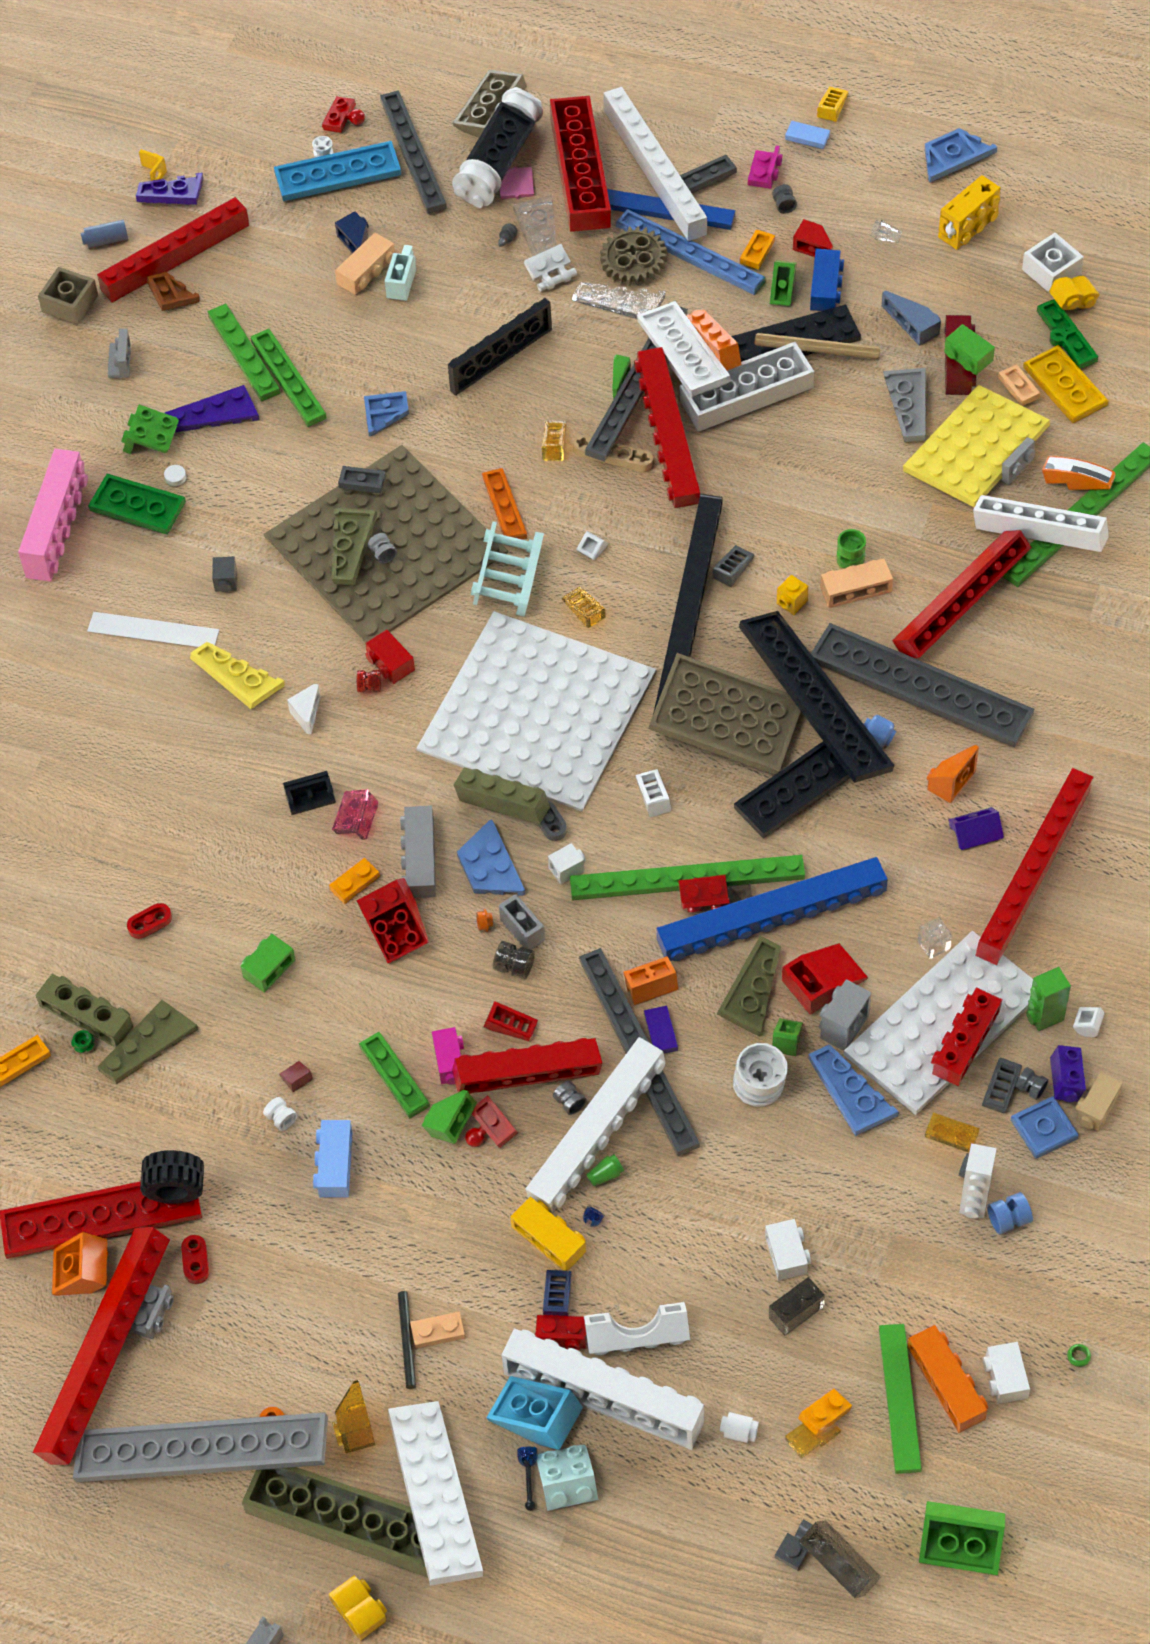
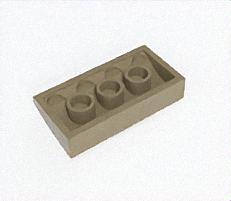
[453,70,527,138]

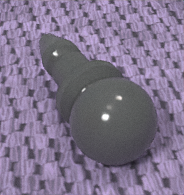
[498,223,517,247]

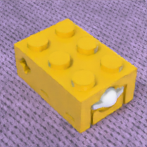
[938,175,1001,250]

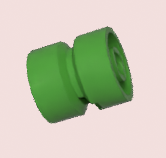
[836,529,866,569]

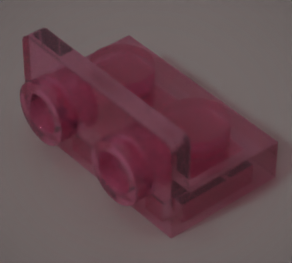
[332,789,378,840]

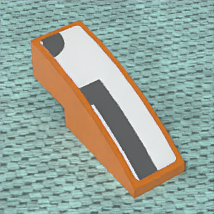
[1042,456,1116,490]

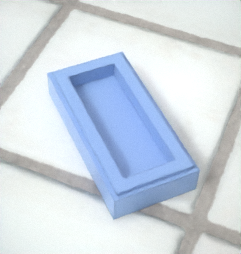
[785,121,830,149]

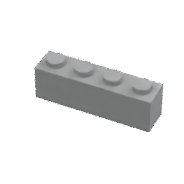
[400,805,436,898]

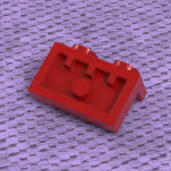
[678,874,730,913]
[535,1315,587,1350]

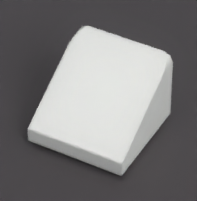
[576,531,609,560]

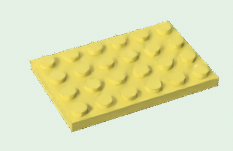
[903,385,1050,507]

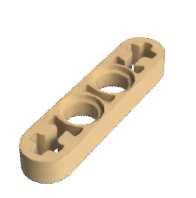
[573,435,653,472]

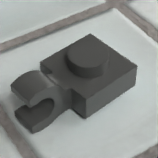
[775,1519,813,1571]

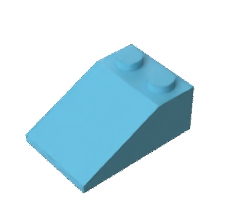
[486,1376,583,1450]

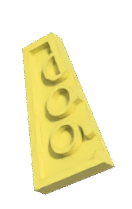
[190,642,284,709]

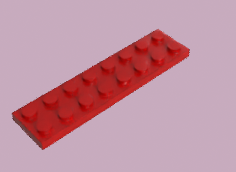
[0,1181,202,1259]

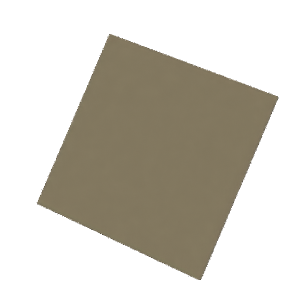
[264,445,508,643]

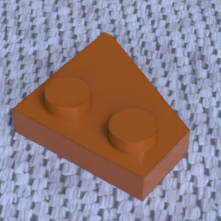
[147,272,200,311]

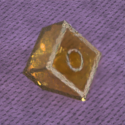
[332,1380,375,1454]

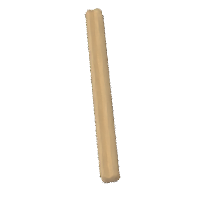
[755,333,880,359]

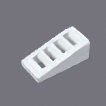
[635,769,671,817]

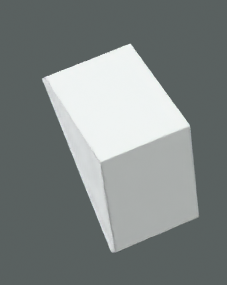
[287,684,321,734]

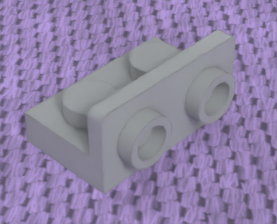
[108,328,131,378]
[129,1284,174,1340]

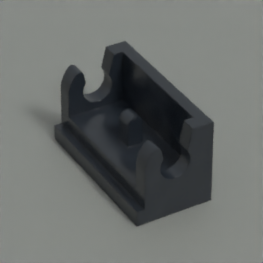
[283,771,336,815]

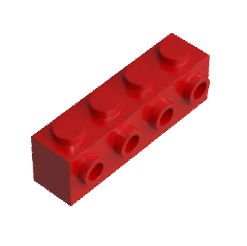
[931,987,1003,1086]

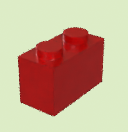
[365,629,415,684]

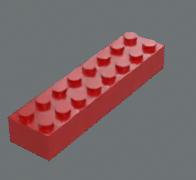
[550,95,611,232]

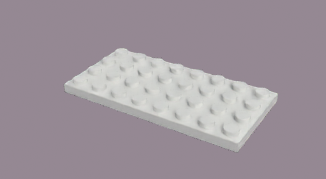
[844,931,1033,1115]

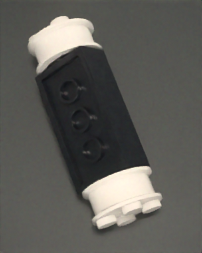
[452,87,543,208]

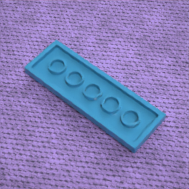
[274,141,401,201]

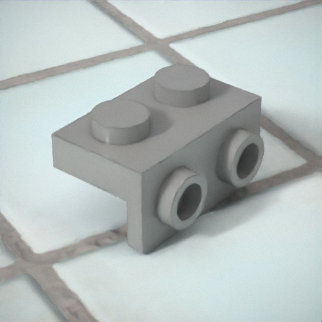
[1000,437,1036,485]

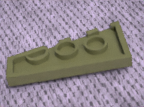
[332,508,377,585]
[717,936,781,1036]
[98,1000,198,1084]

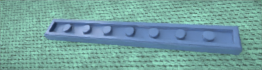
[616,209,766,295]

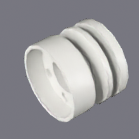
[733,1043,787,1107]

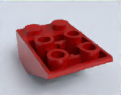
[356,878,429,964]
[782,943,868,1015]

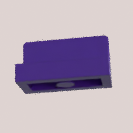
[948,807,1004,850]

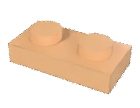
[998,364,1040,406]
[410,1312,465,1349]

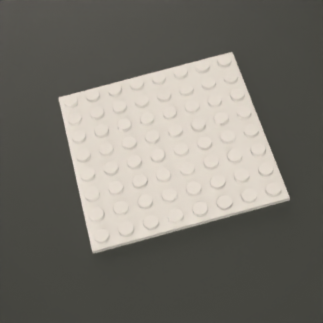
[416,611,656,812]

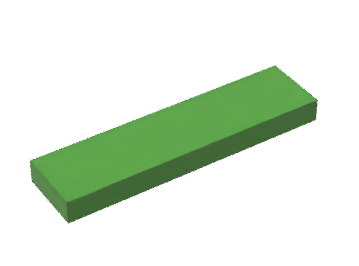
[359,1032,430,1119]

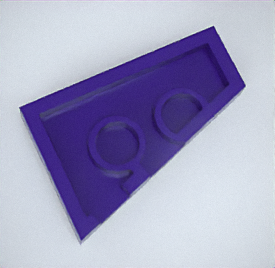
[136,172,203,205]

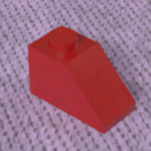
[793,219,833,257]

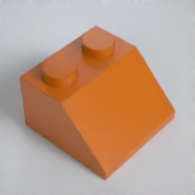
[52,1232,108,1296]

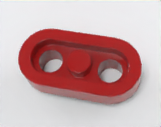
[127,903,172,939]
[181,1235,209,1284]

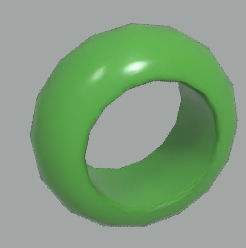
[1067,1344,1091,1367]

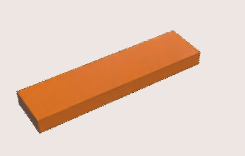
[482,468,527,540]

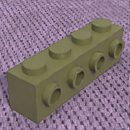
[454,767,550,825]

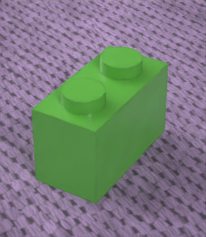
[944,324,995,375]
[240,934,296,993]

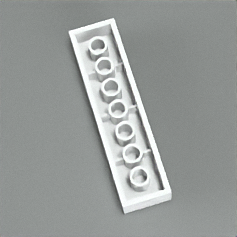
[502,1328,704,1450]

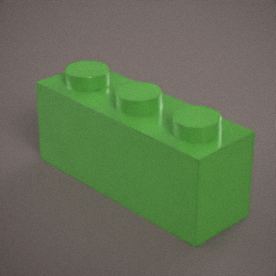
[1026,967,1071,1031]

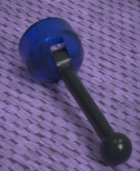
[517,1446,538,1511]

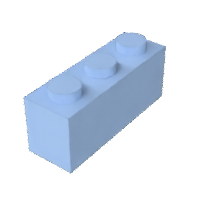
[313,1120,353,1197]

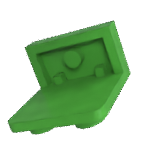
[121,404,178,454]

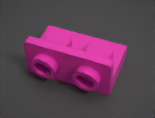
[747,145,783,189]

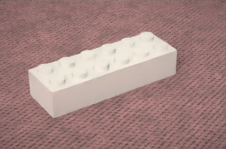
[680,342,814,432]

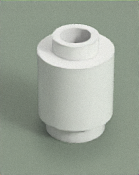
[720,1412,759,1443]

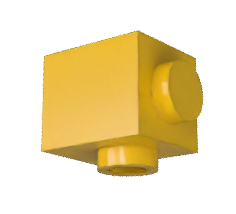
[777,575,809,615]

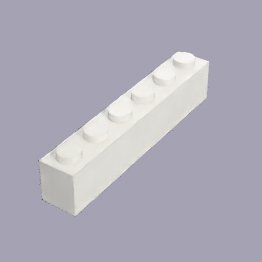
[973,495,1109,552]

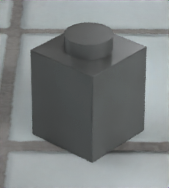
[212,556,237,592]

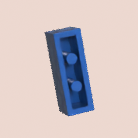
[810,249,844,311]

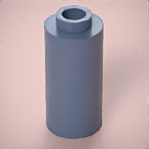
[80,219,129,248]

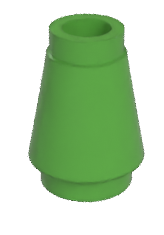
[586,1154,624,1187]

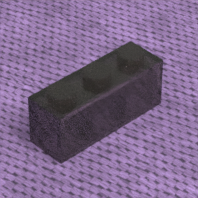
[799,1520,881,1598]

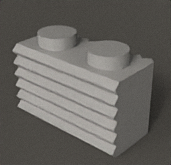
[499,895,545,951]

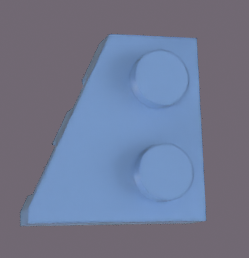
[364,391,409,436]

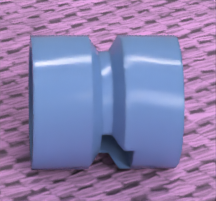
[987,1192,1033,1235]

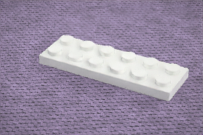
[637,301,731,397]

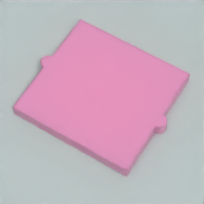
[500,167,534,199]

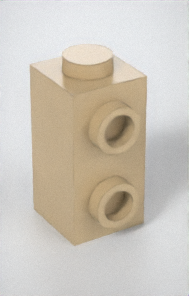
[1075,1072,1123,1132]

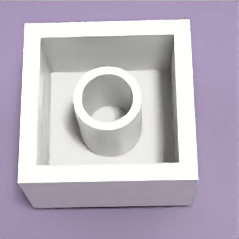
[1022,233,1084,293]

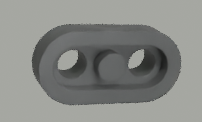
[538,800,567,841]

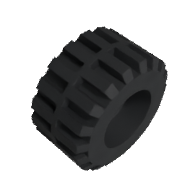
[140,1150,204,1204]

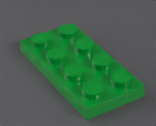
[88,473,186,535]

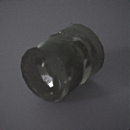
[493,941,535,980]

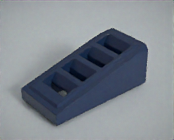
[543,1270,572,1316]

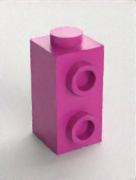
[432,1027,464,1085]

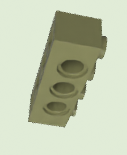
[36,973,133,1048]

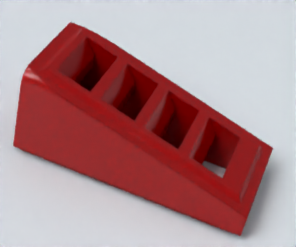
[483,1001,538,1041]

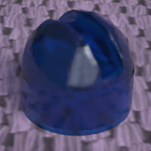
[583,1206,605,1227]

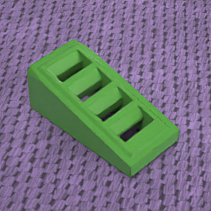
[612,354,631,399]

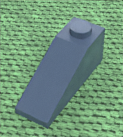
[881,291,941,346]

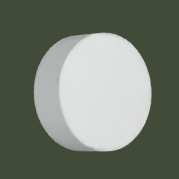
[164,465,186,487]

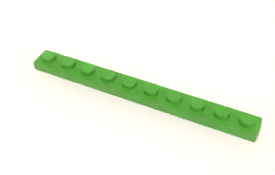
[1002,442,1150,587]
[570,855,805,901]

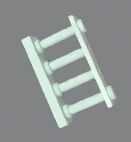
[470,521,544,617]

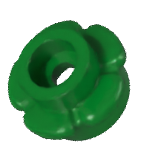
[71,1030,95,1053]

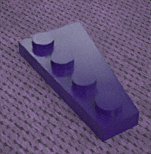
[164,385,260,433]

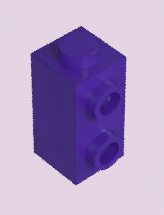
[1050,1045,1086,1102]

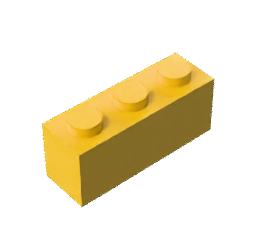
[510,1196,586,1271]

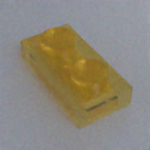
[925,1112,980,1153]

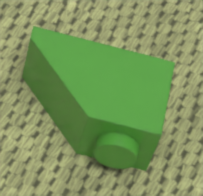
[770,260,797,306]
[421,1090,477,1144]

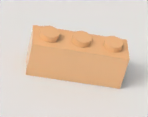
[335,233,395,295]
[820,558,893,608]

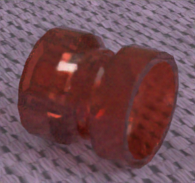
[357,670,381,693]

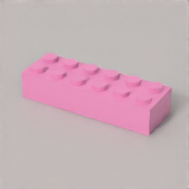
[18,448,88,582]

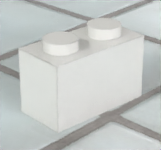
[765,1219,811,1281]
[983,1342,1030,1404]

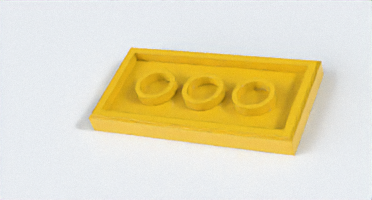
[1023,345,1108,423]

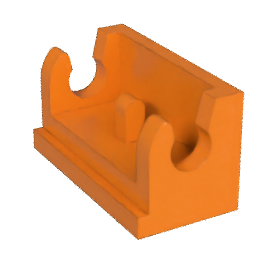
[623,956,678,1005]

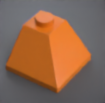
[927,745,979,803]

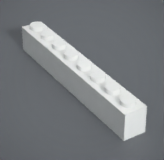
[526,1037,665,1213]

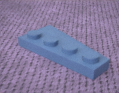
[808,1044,899,1136]

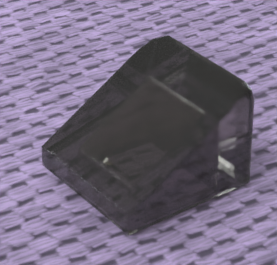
[727,884,752,904]

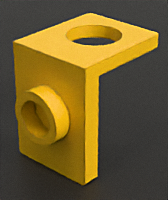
[139,149,167,181]

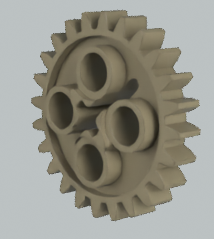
[600,226,667,286]

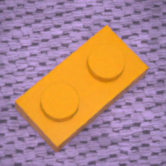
[740,229,775,270]
[329,858,380,904]
[798,1388,852,1436]

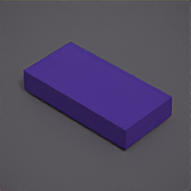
[644,1005,678,1054]

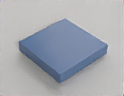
[1010,1096,1079,1159]

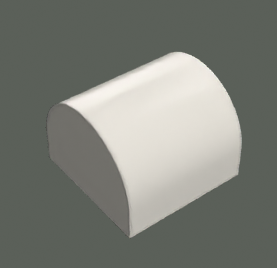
[1073,1007,1104,1038]

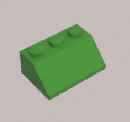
[919,1501,1005,1575]

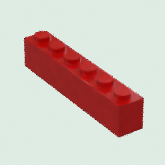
[452,1038,603,1094]

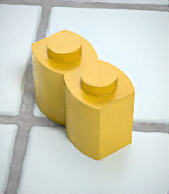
[1049,276,1100,310]
[329,1575,387,1641]

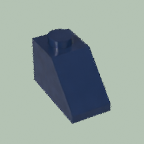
[335,211,369,254]

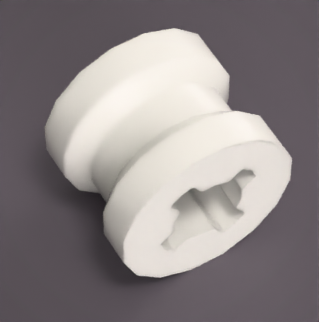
[312,136,333,158]

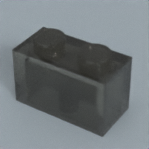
[769,1277,825,1336]

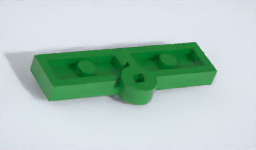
[1037,299,1099,369]

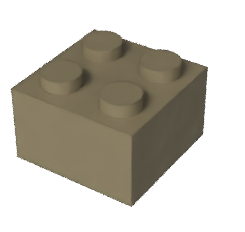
[38,267,98,325]

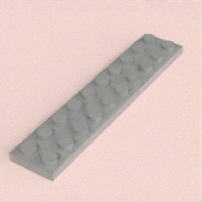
[73,1412,328,1482]

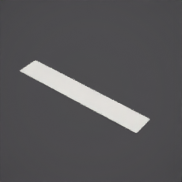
[87,612,219,647]

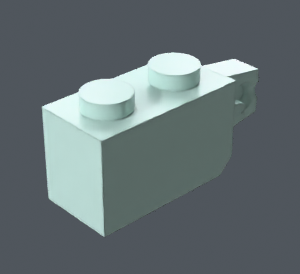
[385,245,416,301]

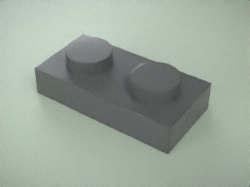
[338,466,386,493]

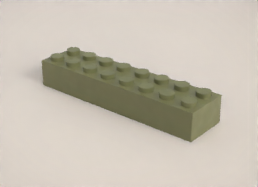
[242,1467,428,1578]

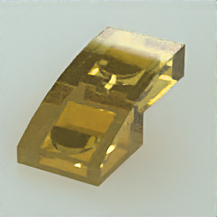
[785,1423,841,1459]

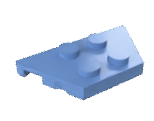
[924,128,997,183]
[457,820,525,896]

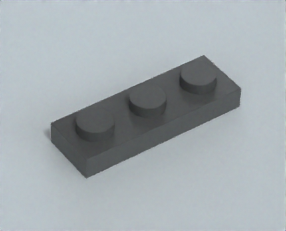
[680,155,737,193]

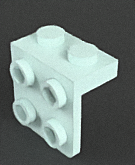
[536,1445,598,1511]

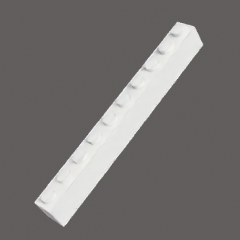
[603,87,707,241]

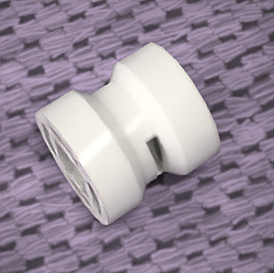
[263,1097,297,1131]

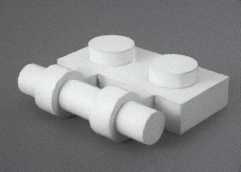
[524,244,577,292]

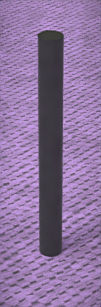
[398,1291,416,1389]

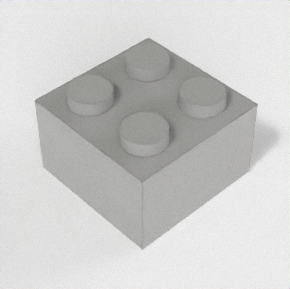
[819,979,871,1051]

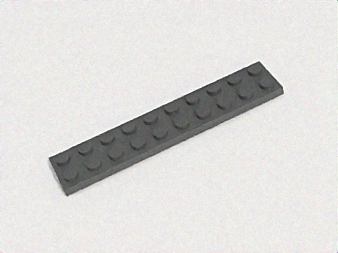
[811,623,1035,748]

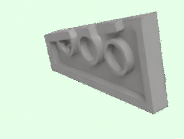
[883,368,926,442]

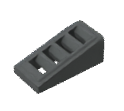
[713,545,754,587]
[982,1058,1022,1114]

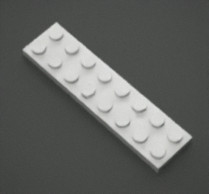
[388,1401,483,1586]

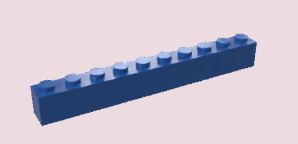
[656,857,888,961]

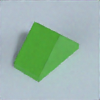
[772,1018,803,1056]

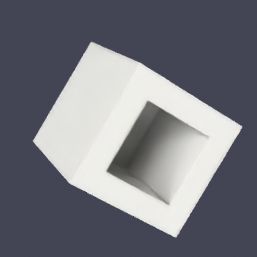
[548,843,586,884]

